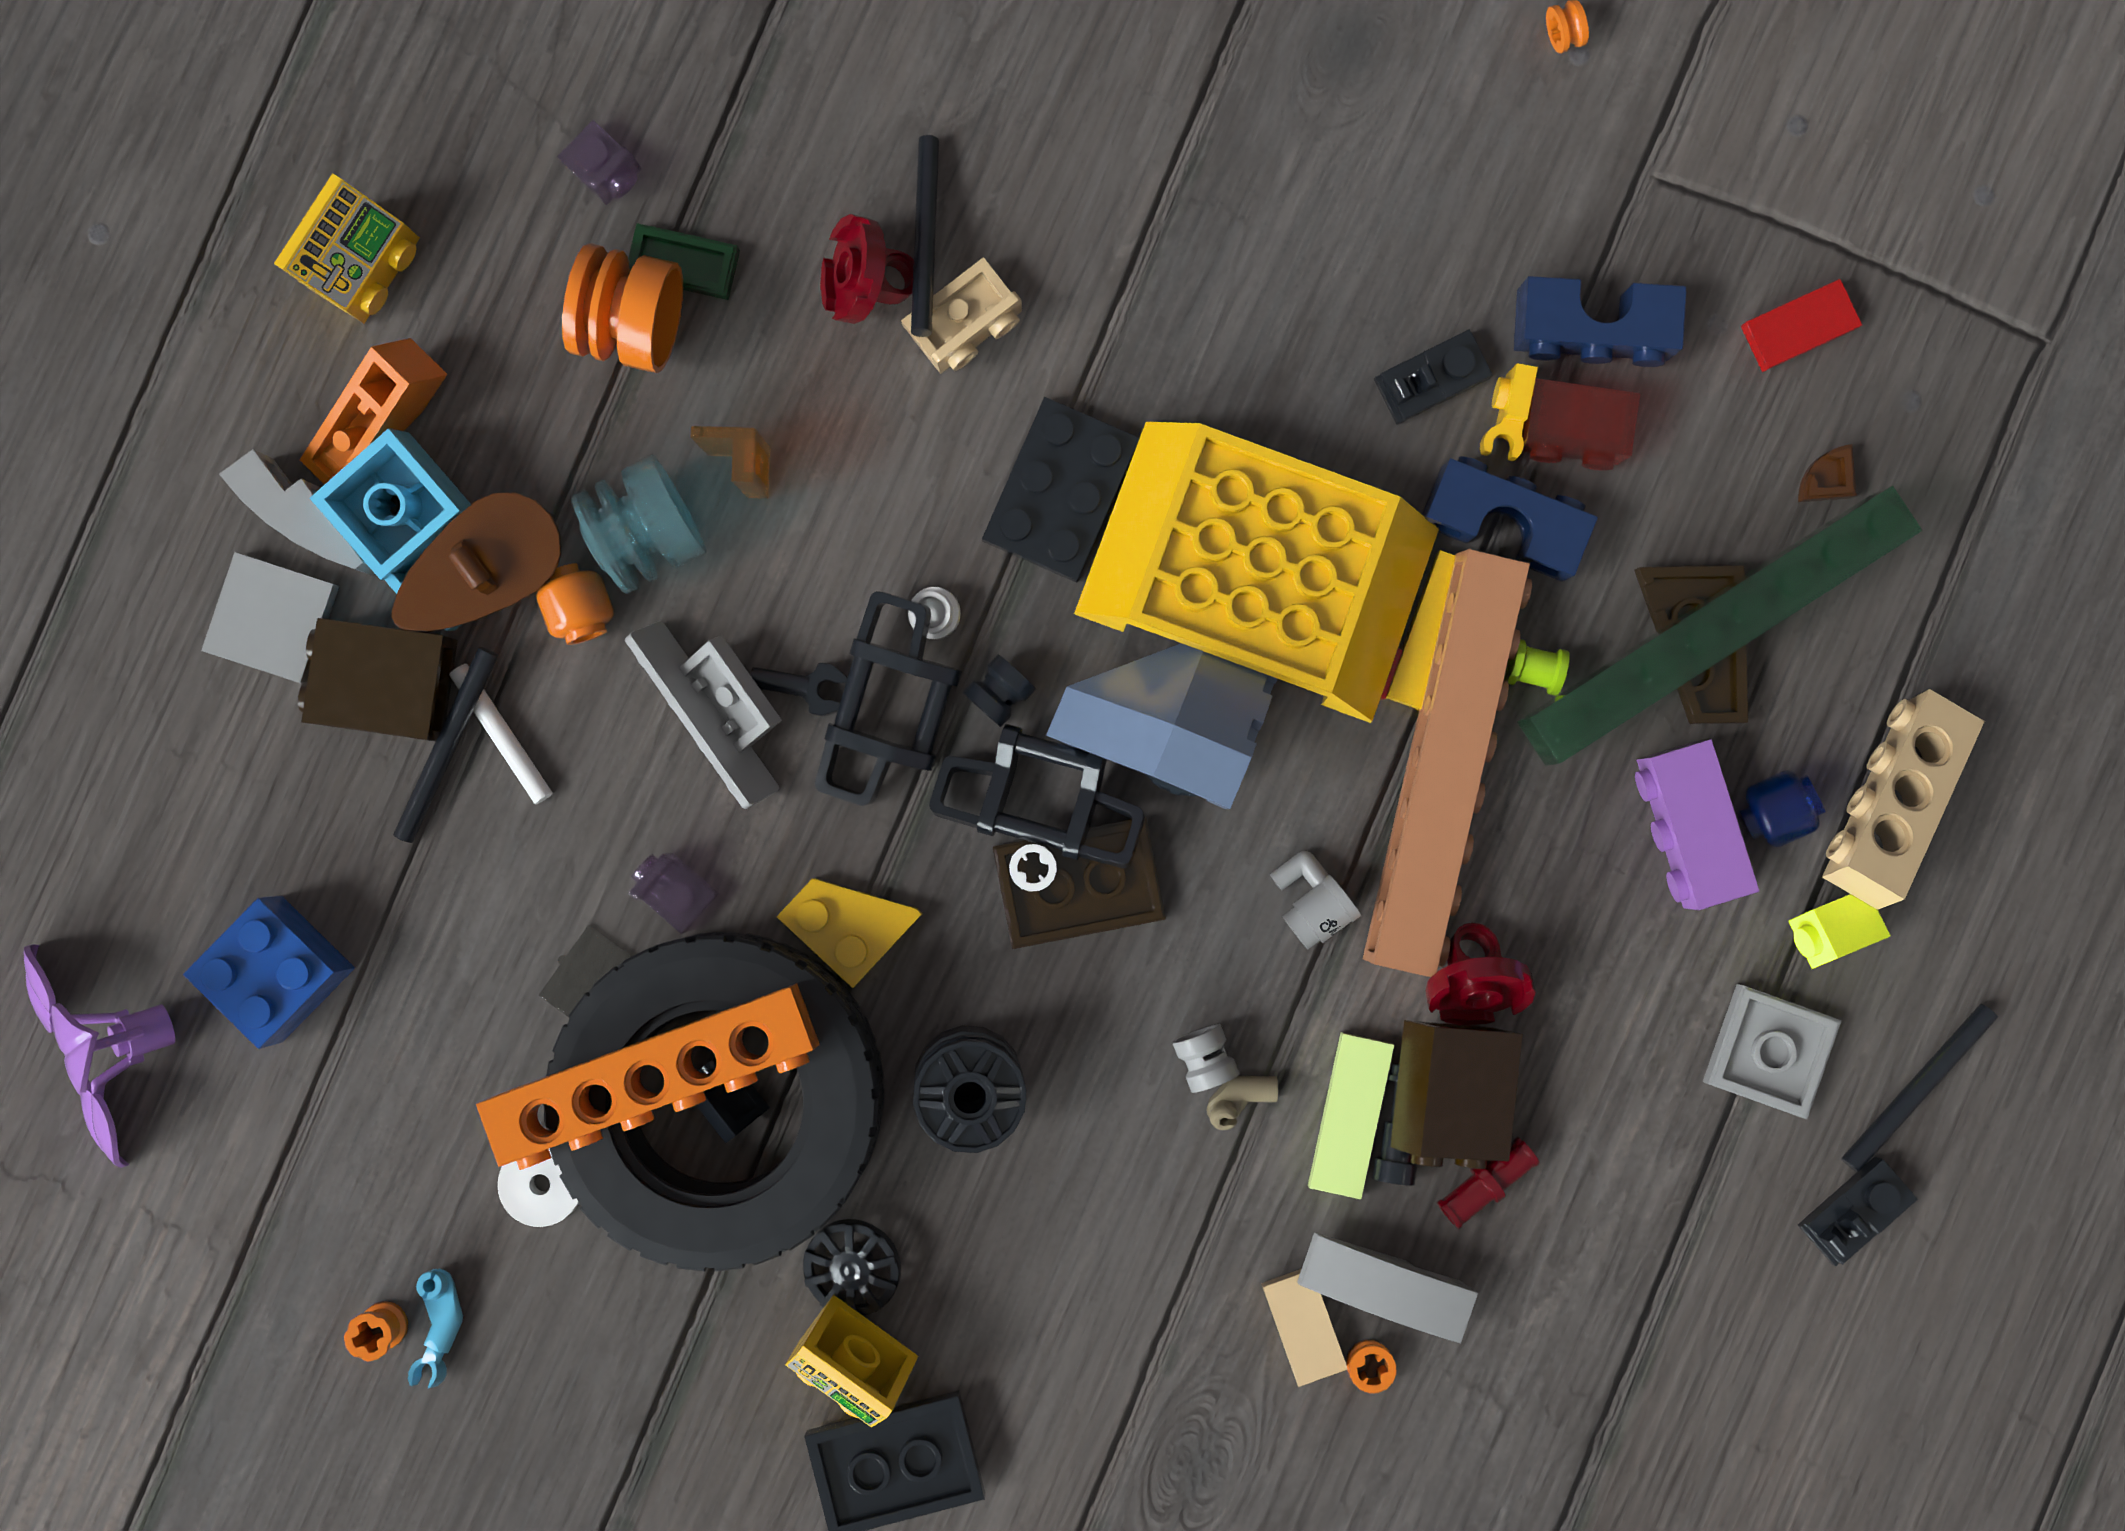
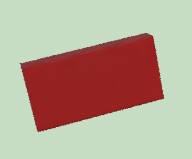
[1741,279,1862,372]

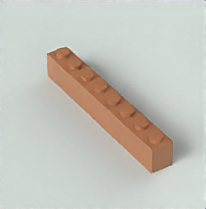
[1363,549,1532,977]

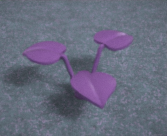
[24,944,175,1168]

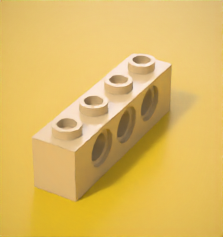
[1822,689,1985,910]

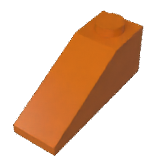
[300,338,447,485]

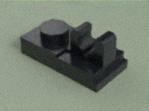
[1374,329,1493,425]
[1798,1156,1918,1266]

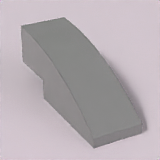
[219,449,375,575]
[1297,1232,1478,1344]

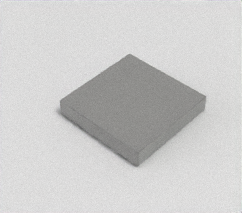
[201,552,339,683]
[1703,984,1841,1119]

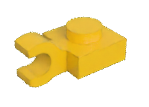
[1480,363,1538,461]

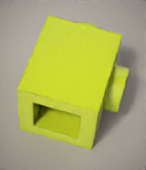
[1788,894,1891,969]

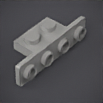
[625,621,782,809]

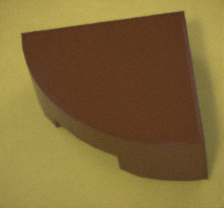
[1798,444,1857,502]

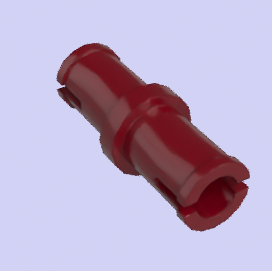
[1436,1137,1540,1230]

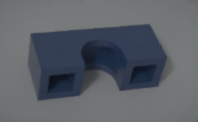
[1513,276,1686,367]
[1422,456,1598,582]

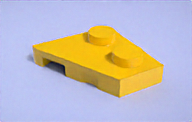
[777,878,923,988]

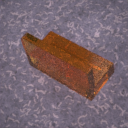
[691,426,770,499]

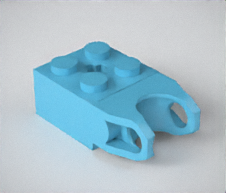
[309,428,471,631]

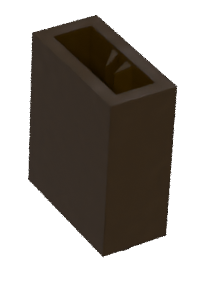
[298,618,458,741]
[1390,1020,1523,1169]

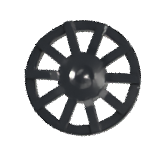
[803,1219,901,1316]

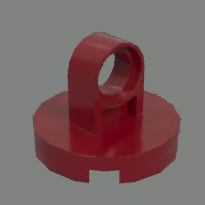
[820,214,914,324]
[1425,922,1536,1025]

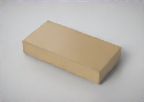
[1261,1269,1348,1387]

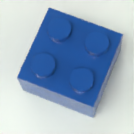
[183,896,355,1049]

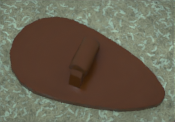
[392,493,562,631]

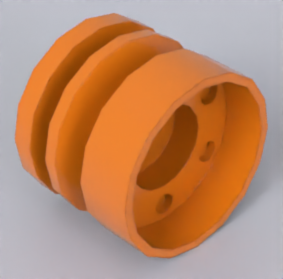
[562,243,683,373]

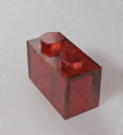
[1522,378,1640,470]

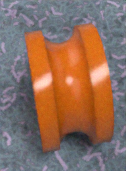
[1546,0,1589,53]
[1346,1340,1396,1393]

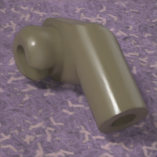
[1206,1076,1278,1131]

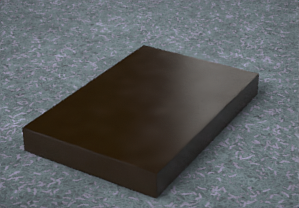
[993,817,1166,949]

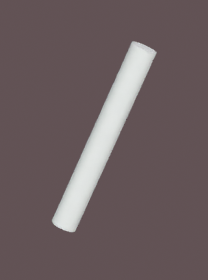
[449,664,553,805]

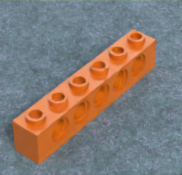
[476,984,820,1170]

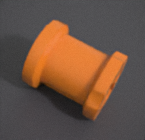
[344,1301,409,1362]

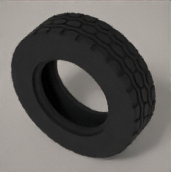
[543,932,885,1272]

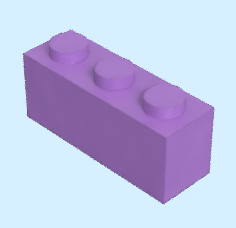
[1635,739,1760,910]

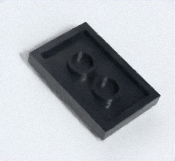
[982,397,1140,583]
[804,1390,985,1531]

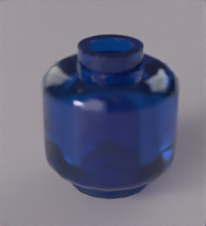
[1739,770,1826,848]

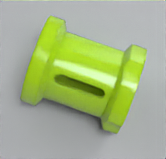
[1504,639,1570,696]

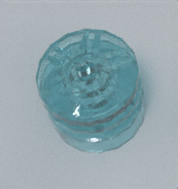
[571,454,707,594]

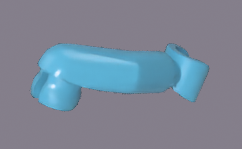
[408,1269,463,1389]

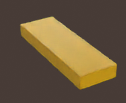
[1386,550,1456,710]

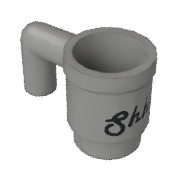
[1270,851,1361,950]

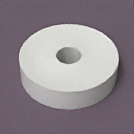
[498,1148,580,1227]

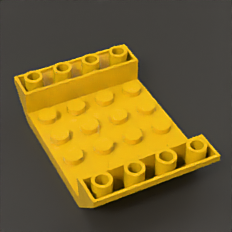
[1074,422,1439,723]

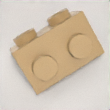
[901,257,1022,374]

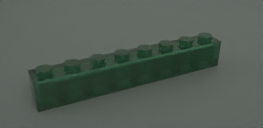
[1517,486,1923,766]

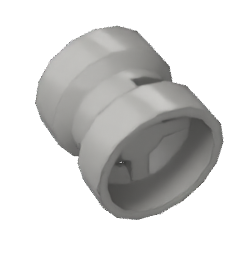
[1172,1024,1240,1093]

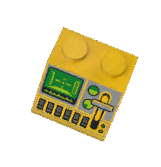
[274,173,420,324]
[785,1294,919,1427]

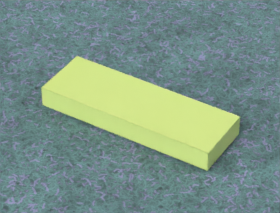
[1308,1032,1394,1199]

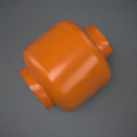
[536,563,614,645]

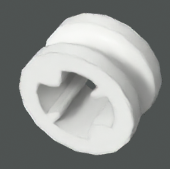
[1009,844,1057,892]

